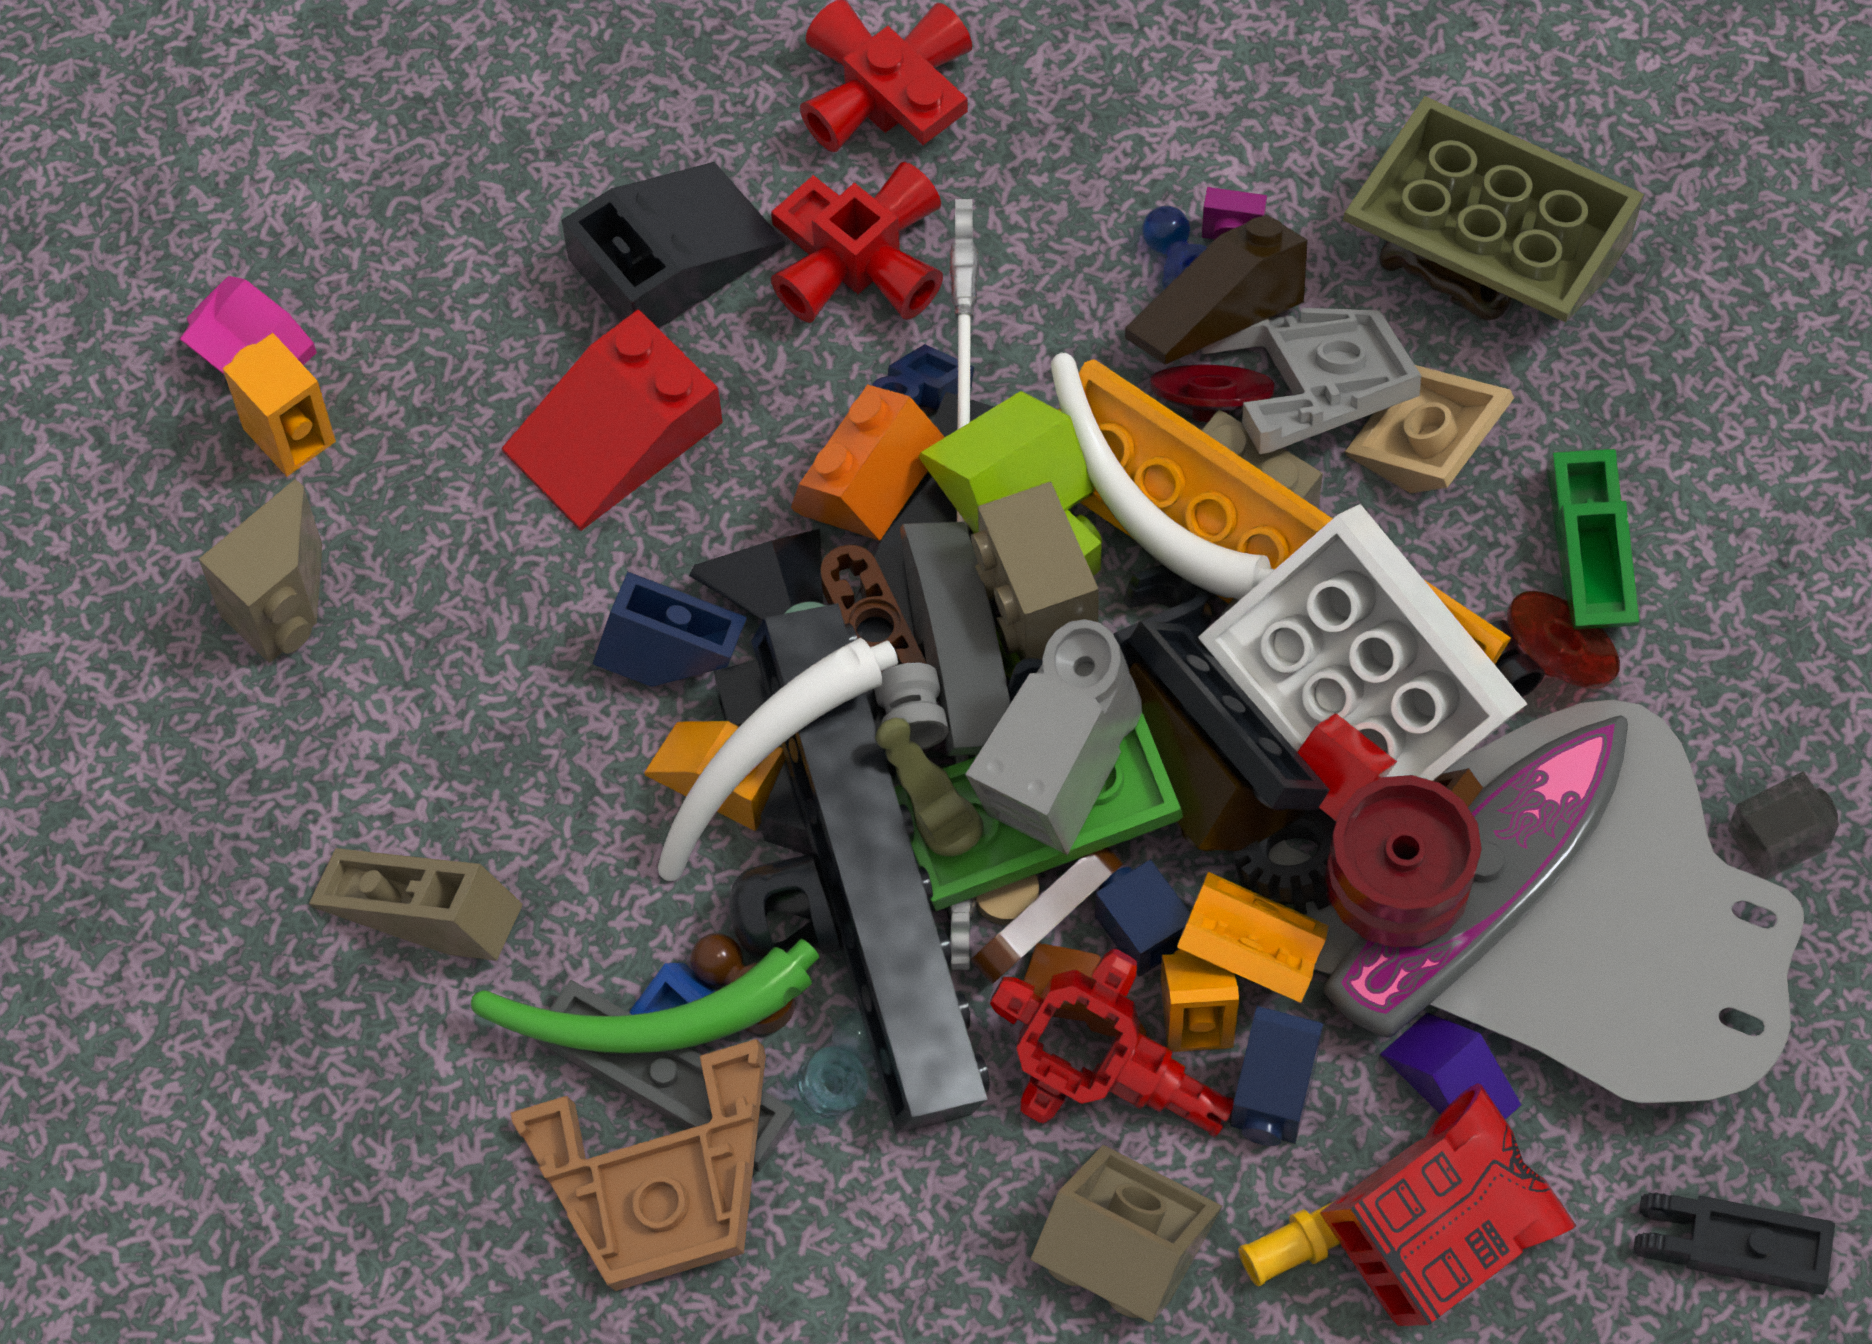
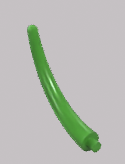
[471,939,819,1054]

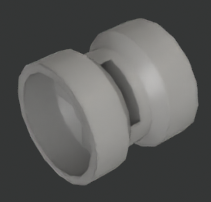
[874,663,949,750]

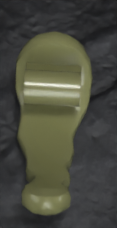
[875,717,984,857]

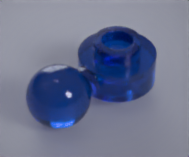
[1142,205,1207,289]

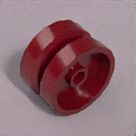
[1325,775,1482,948]

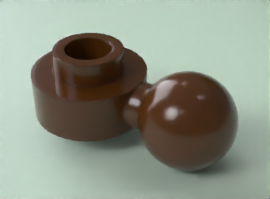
[690,933,796,1034]

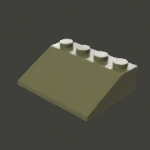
[1343,96,1644,322]

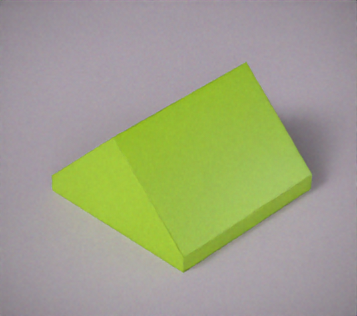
[919,391,1094,533]

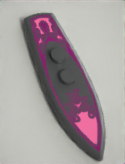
[1324,715,1628,1037]

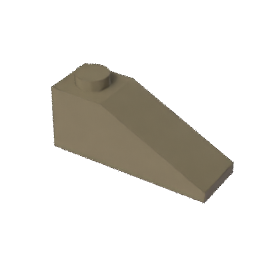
[309,848,523,961]

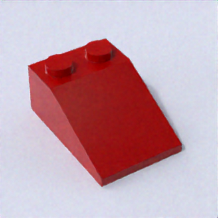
[502,309,723,531]

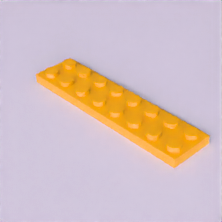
[1059,359,1511,664]

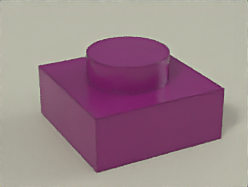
[1201,187,1267,240]

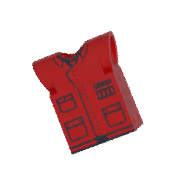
[1319,1083,1576,1326]

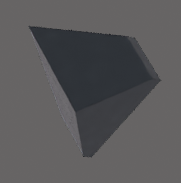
[689,528,823,620]

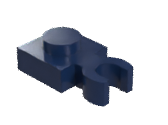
[872,344,974,410]

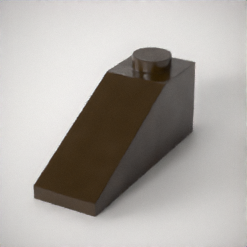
[1125,214,1308,365]

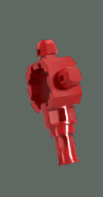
[990,949,1234,1138]

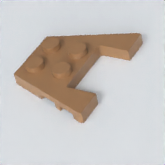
[510,1039,766,1291]

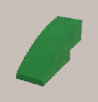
[1546,449,1639,630]

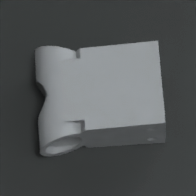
[965,619,1142,856]

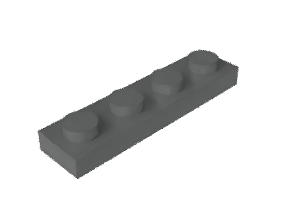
[536,980,796,1172]

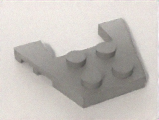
[1200,308,1421,454]

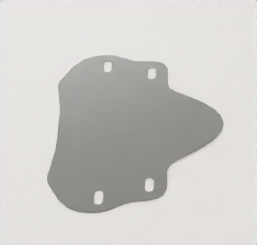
[1268,699,1804,1103]

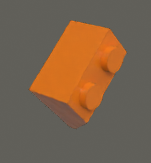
[791,384,945,541]

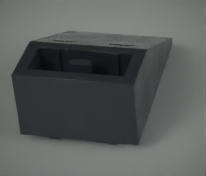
[561,162,785,328]

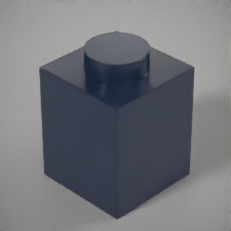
[1095,859,1190,977]

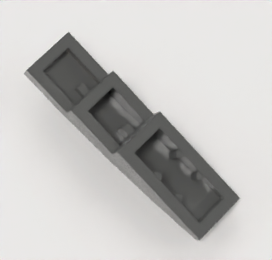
[900,522,1010,756]

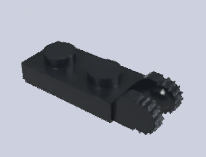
[1633,1192,1835,1295]

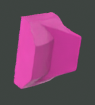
[179,276,317,375]

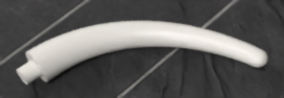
[1051,353,1275,601]
[658,638,898,881]

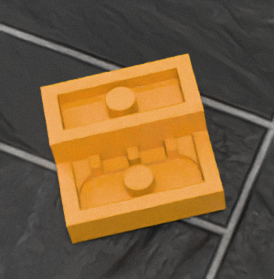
[1177,872,1329,1003]

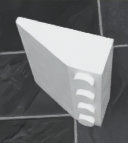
[1198,504,1527,781]

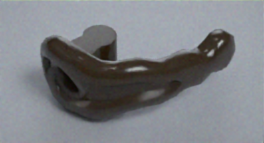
[1379,242,1512,321]

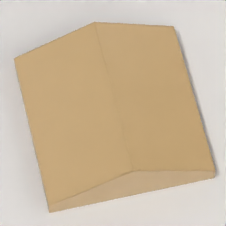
[1345,365,1514,493]

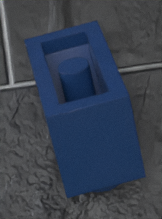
[592,571,747,687]
[1231,1006,1323,1146]

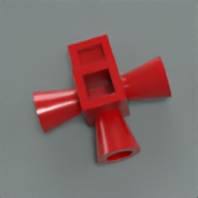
[800,0,972,153]
[771,162,943,323]

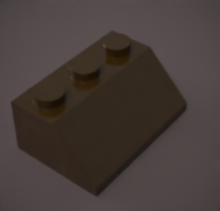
[1129,663,1306,851]

